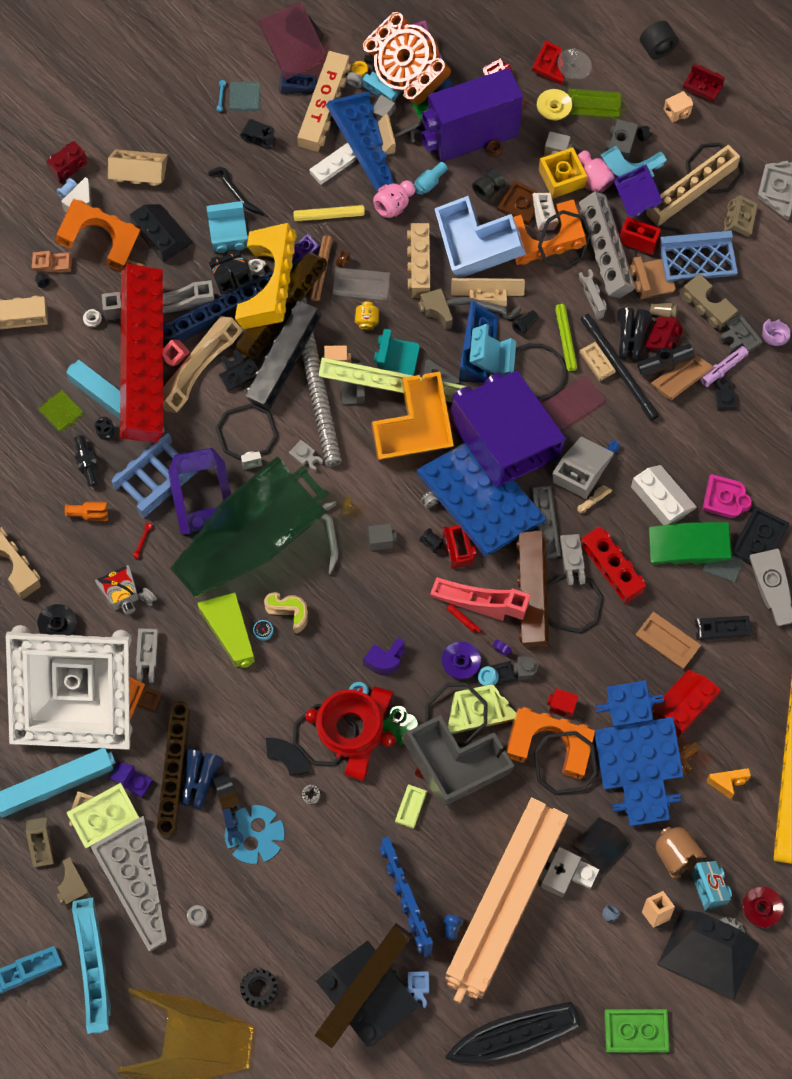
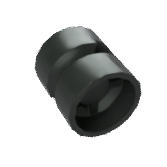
[472,168,506,202]

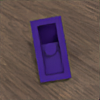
[108,762,153,799]

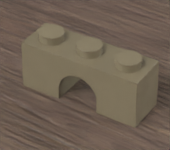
[682,273,738,332]

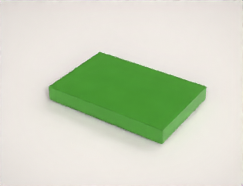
[604,1009,669,1053]

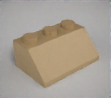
[108,149,168,186]

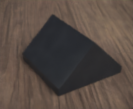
[572,817,629,874]

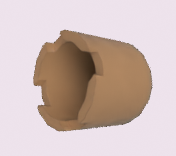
[656,827,706,879]

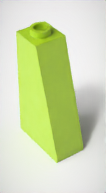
[198,593,255,668]

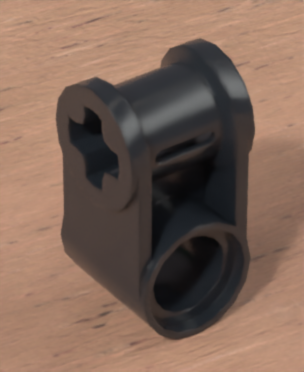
[240,119,276,149]

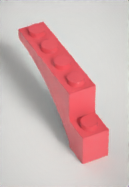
[430,577,531,621]

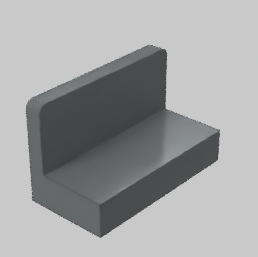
[341,363,365,406]

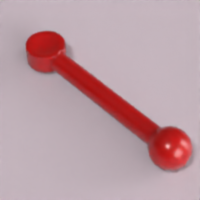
[132,523,152,559]

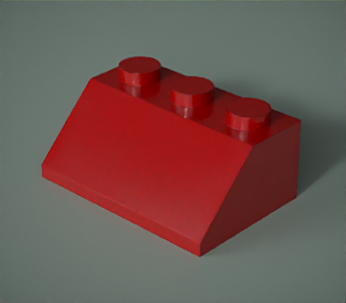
[652,670,721,738]

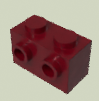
[46,141,88,184]

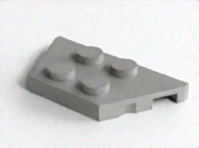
[757,161,792,220]

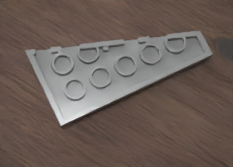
[90,816,167,952]

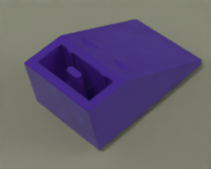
[614,164,663,217]

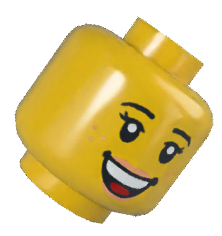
[355,302,379,330]

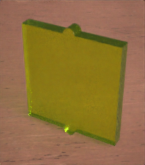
[38,390,83,432]

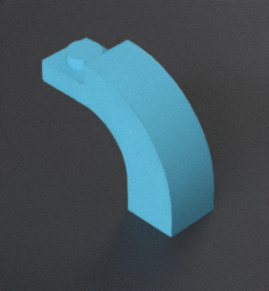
[601,146,667,177]

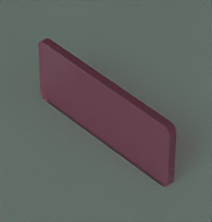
[542,377,605,431]

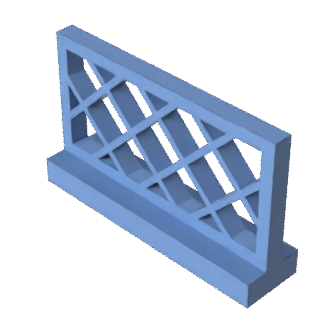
[657,231,738,282]

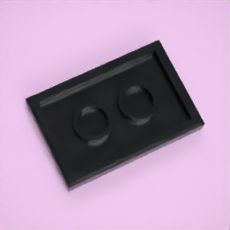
[731,506,790,566]

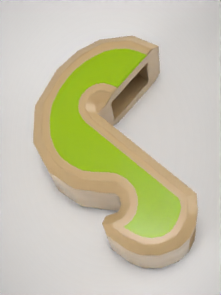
[264,592,308,634]

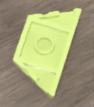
[448,684,516,734]

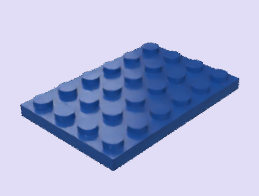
[416,443,546,557]

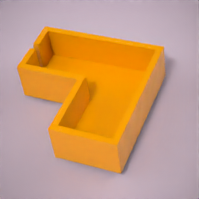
[371,372,454,461]

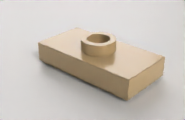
[579,342,615,381]

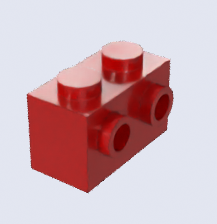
[620,217,661,255]

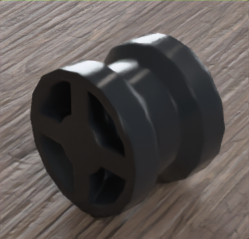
[95,417,115,440]

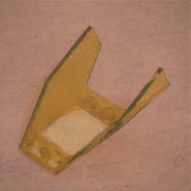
[117,987,254,1079]

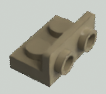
[724,195,758,237]

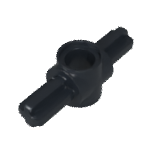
[74,435,99,487]

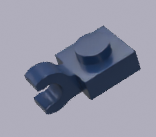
[222,808,244,846]

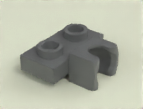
[719,314,763,354]

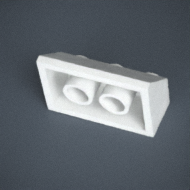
[631,465,697,525]

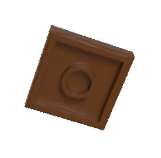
[497,180,544,226]

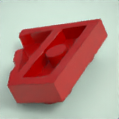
[531,40,564,85]

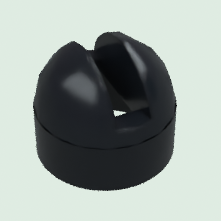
[637,125,652,141]
[35,272,51,288]

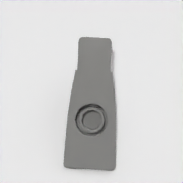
[750,549,792,626]

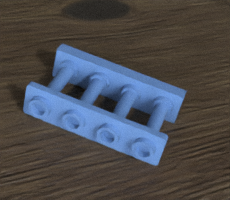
[111,433,198,518]

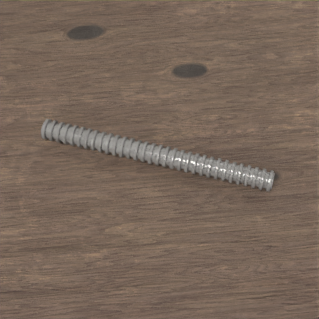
[301,298,342,467]

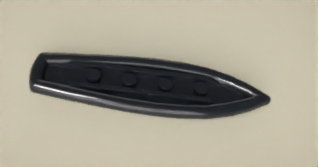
[445,1002,580,1064]

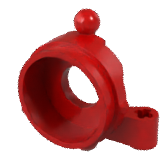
[305,686,396,782]

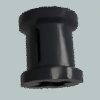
[419,528,445,553]

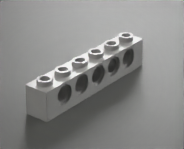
[579,191,636,299]

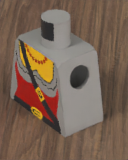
[95,565,139,615]

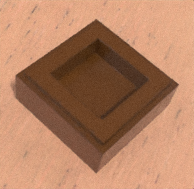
[137,686,163,712]

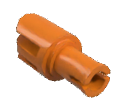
[65,502,108,521]

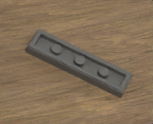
[532,486,561,559]

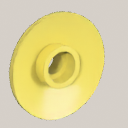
[537,89,572,120]

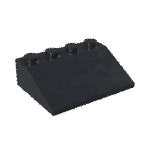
[316,940,420,1047]

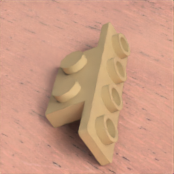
[451,278,525,306]

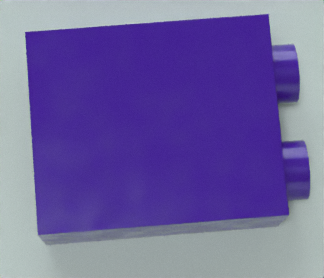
[421,68,523,162]
[449,370,566,488]

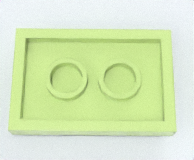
[66,783,139,848]

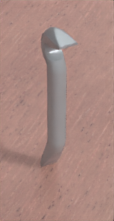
[319,501,338,575]

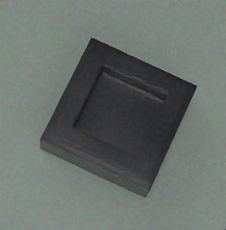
[492,661,515,685]

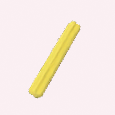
[293,205,365,221]

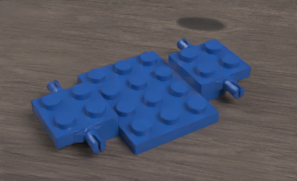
[595,680,684,826]

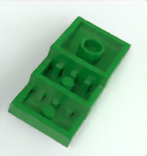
[649,522,732,565]

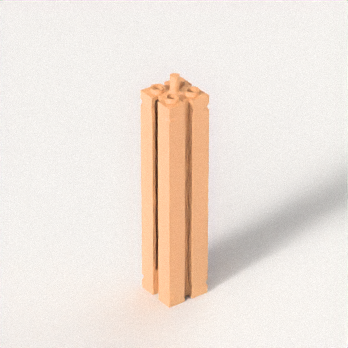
[445,797,568,1003]

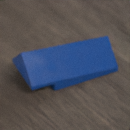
[459,301,498,383]

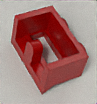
[442,525,477,569]

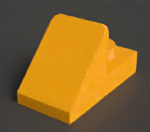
[707,768,751,799]

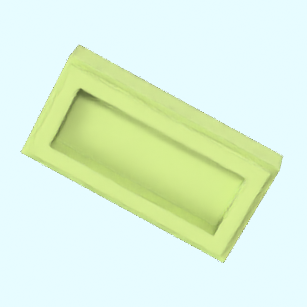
[395,784,427,829]

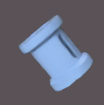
[56,178,78,200]

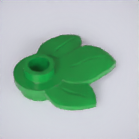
[383,706,418,745]

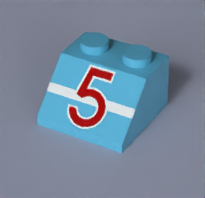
[691,861,732,911]

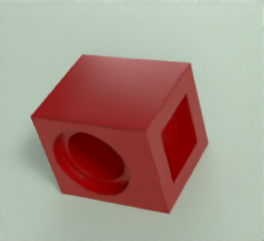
[547,688,579,719]

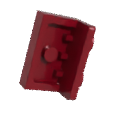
[682,63,725,103]
[645,317,683,352]

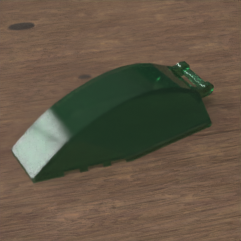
[170,457,329,598]

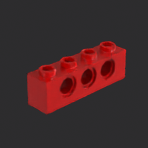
[581,526,646,604]

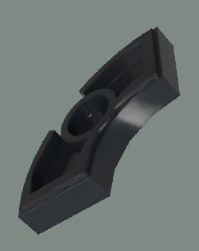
[266,738,309,776]

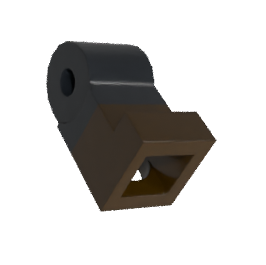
[213,773,241,812]

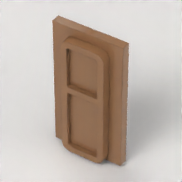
[651,353,713,400]
[635,611,701,669]

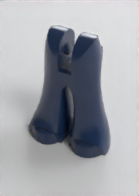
[181,749,224,809]

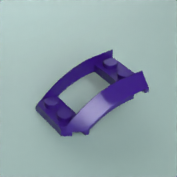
[168,448,237,534]

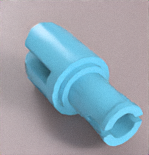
[414,162,448,195]

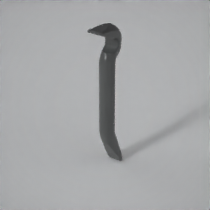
[447,297,521,320]

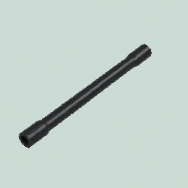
[580,314,659,421]

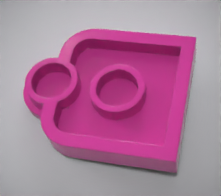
[702,474,752,518]

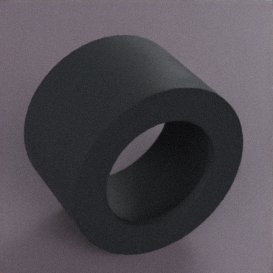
[639,21,679,59]

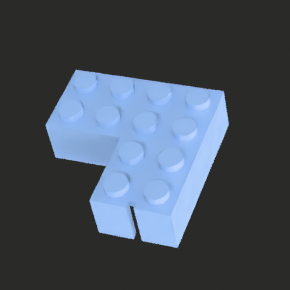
[435,196,526,278]

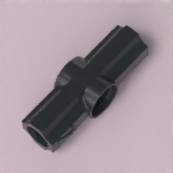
[637,344,695,377]

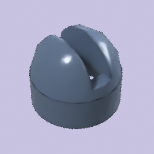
[602,904,620,922]

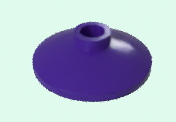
[442,641,481,679]

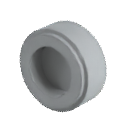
[346,72,363,88]
[187,905,208,927]

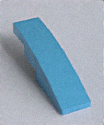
[0,946,62,994]

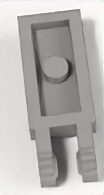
[560,534,585,585]
[136,628,158,683]

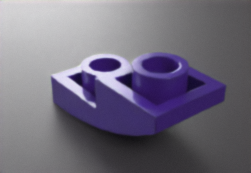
[292,233,320,261]

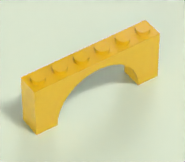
[235,223,297,330]

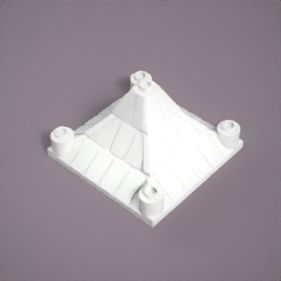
[6,625,133,749]

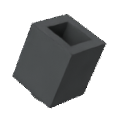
[368,523,397,551]

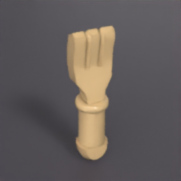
[577,485,612,513]

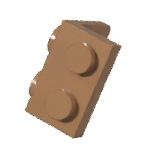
[630,256,675,300]

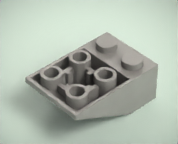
[553,436,614,499]

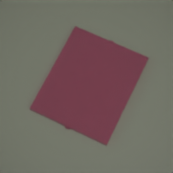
[258,2,327,80]

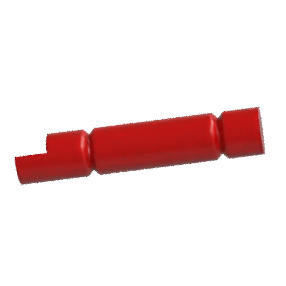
[446,604,481,633]

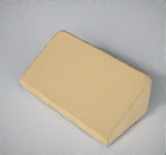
[378,114,396,155]

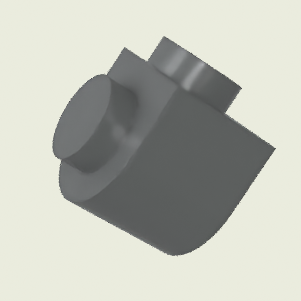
[513,657,538,681]

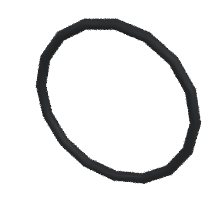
[515,343,567,400]

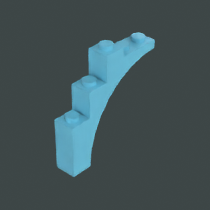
[72,898,111,1034]

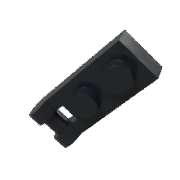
[694,616,752,641]

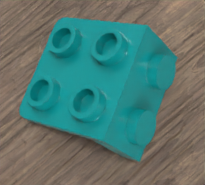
[374,329,420,376]

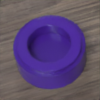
[492,639,512,656]

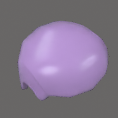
[762,319,790,346]

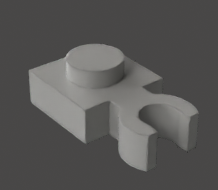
[289,440,323,472]

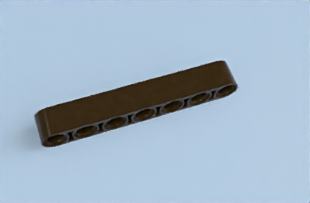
[236,253,327,359]
[157,701,190,840]
[315,923,413,1049]

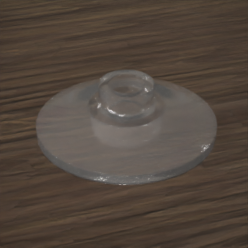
[558,48,592,80]

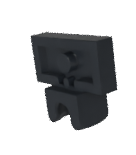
[219,350,258,392]

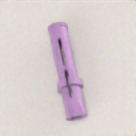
[700,346,749,387]

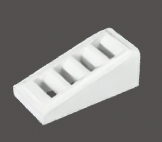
[533,193,559,230]

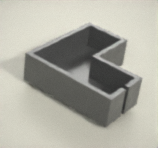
[402,715,514,808]

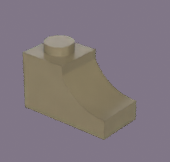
[418,289,453,330]
[26,817,54,867]
[56,857,91,909]

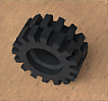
[240,968,278,1009]

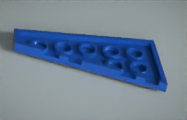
[326,91,394,193]
[379,836,433,957]

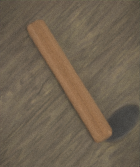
[310,235,332,301]

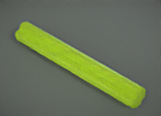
[555,304,577,372]

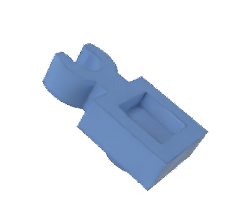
[408,972,429,1009]

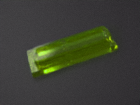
[568,88,621,118]

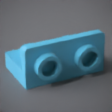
[363,72,401,102]

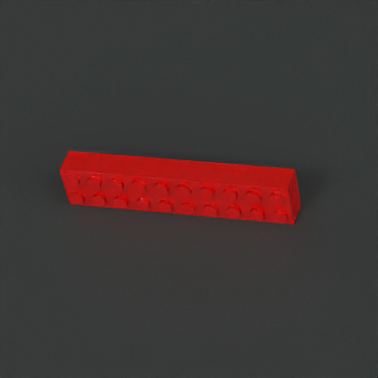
[120,264,163,443]

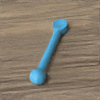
[216,80,226,112]

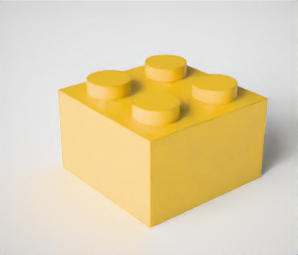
[539,147,587,199]

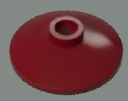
[742,887,784,928]

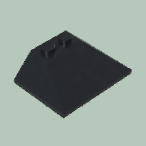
[658,910,759,1000]

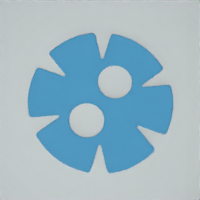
[225,805,284,864]

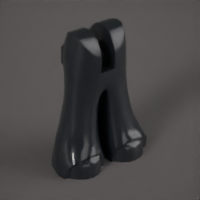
[617,308,653,361]

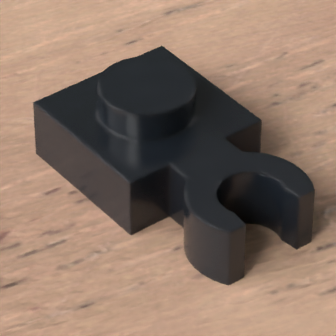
[715,378,736,410]

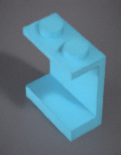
[206,201,248,253]
[470,324,516,376]

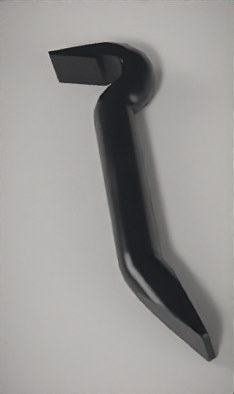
[208,167,264,216]

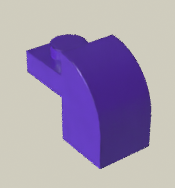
[363,637,406,675]

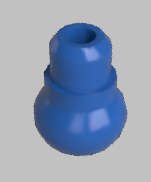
[444,914,463,941]

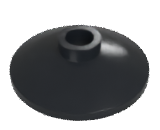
[37,604,77,636]

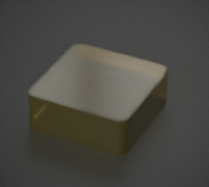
[343,496,352,516]

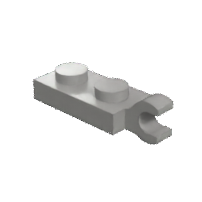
[579,269,607,320]

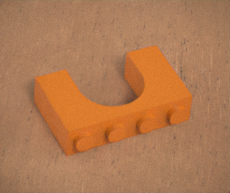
[54,199,140,272]
[514,199,587,265]
[506,707,595,780]

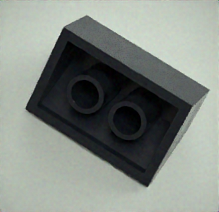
[130,204,193,263]

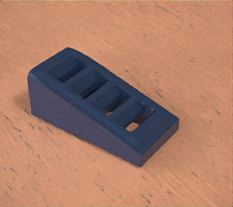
[279,71,317,93]

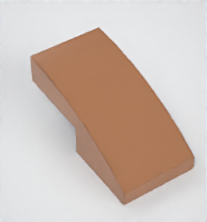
[31,251,72,272]

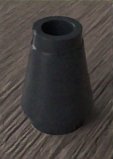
[512,310,539,335]

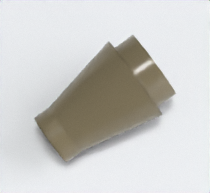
[650,302,678,318]

